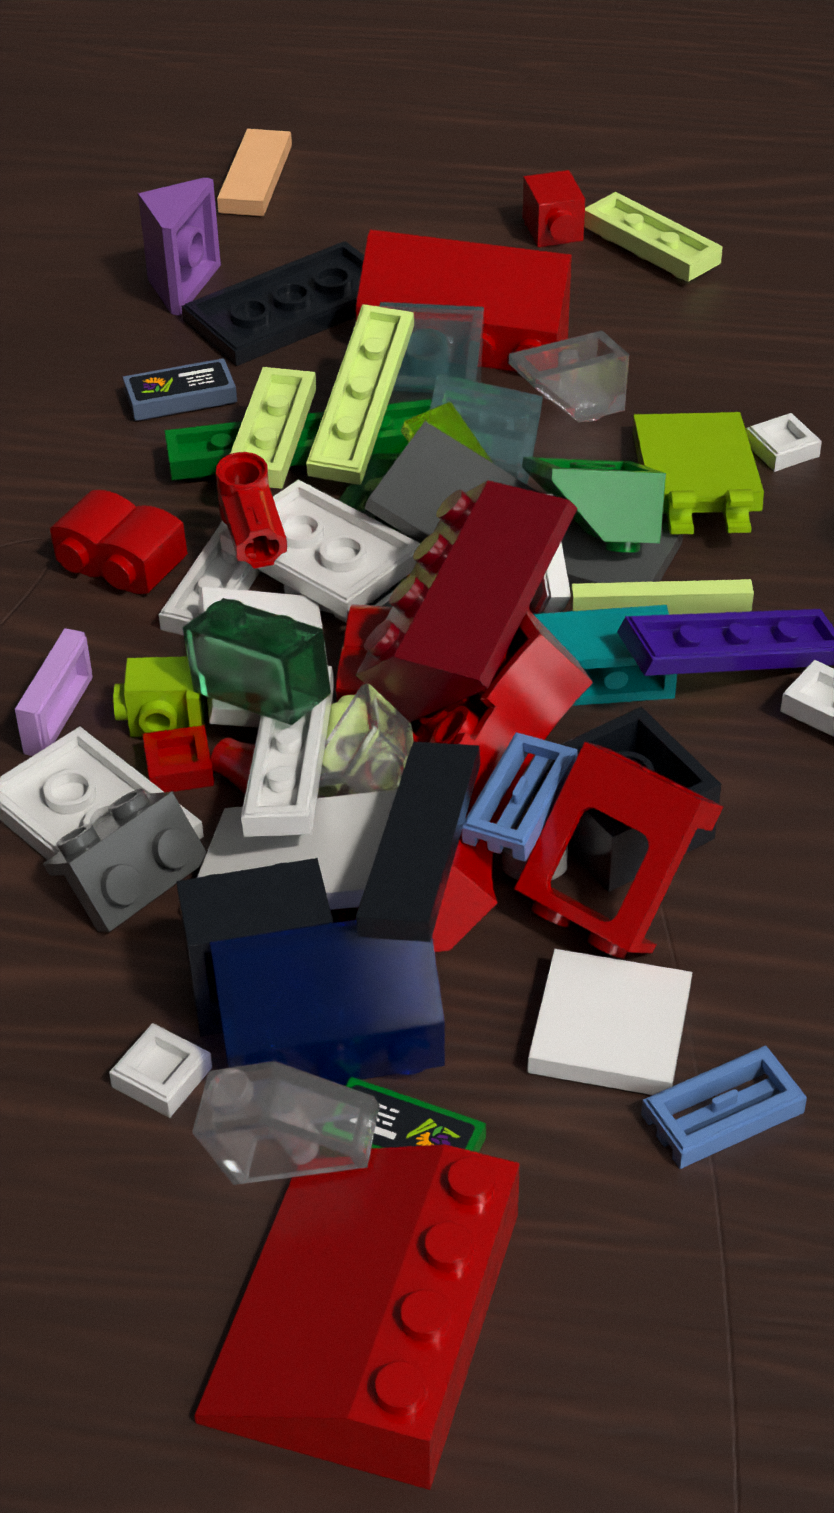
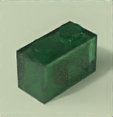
[182,598,331,725]

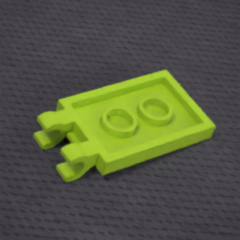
[633,412,764,534]

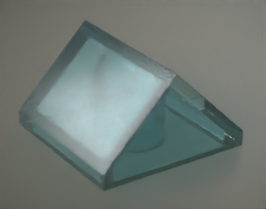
[379,302,484,395]

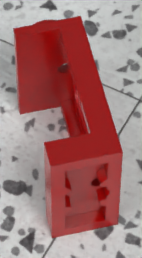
[514,742,724,959]

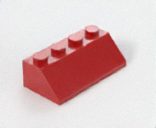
[356,229,572,377]

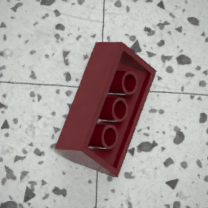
[356,480,577,722]

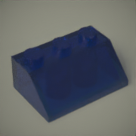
[210,920,445,1101]

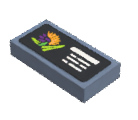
[123,358,237,421]

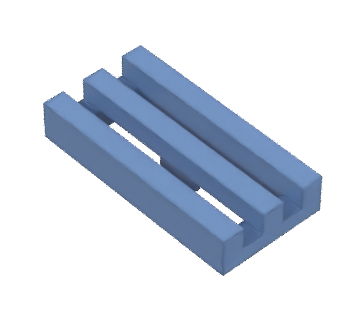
[462,732,578,862]
[641,1046,807,1169]

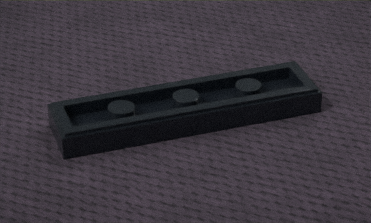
[356,742,480,942]

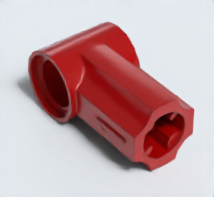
[216,452,287,569]

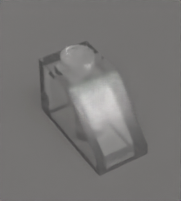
[509,330,629,423]
[317,683,414,798]
[192,1061,380,1185]

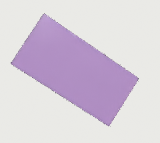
[15,628,93,756]

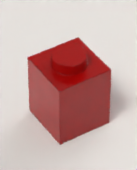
[522,170,585,247]

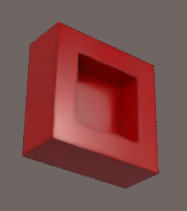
[142,725,214,792]

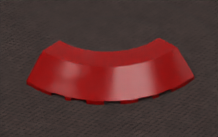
[338,609,593,959]

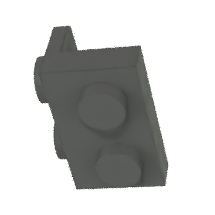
[43,789,207,932]

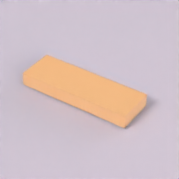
[217,129,292,217]

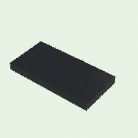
[182,241,364,366]

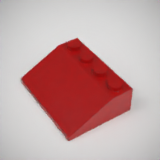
[194,1144,520,1490]

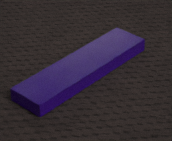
[617,609,834,676]

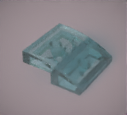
[427,373,543,484]

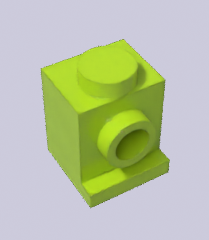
[113,656,206,737]

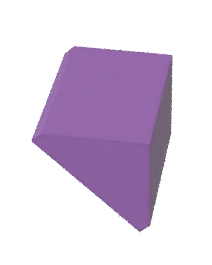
[138,178,221,316]

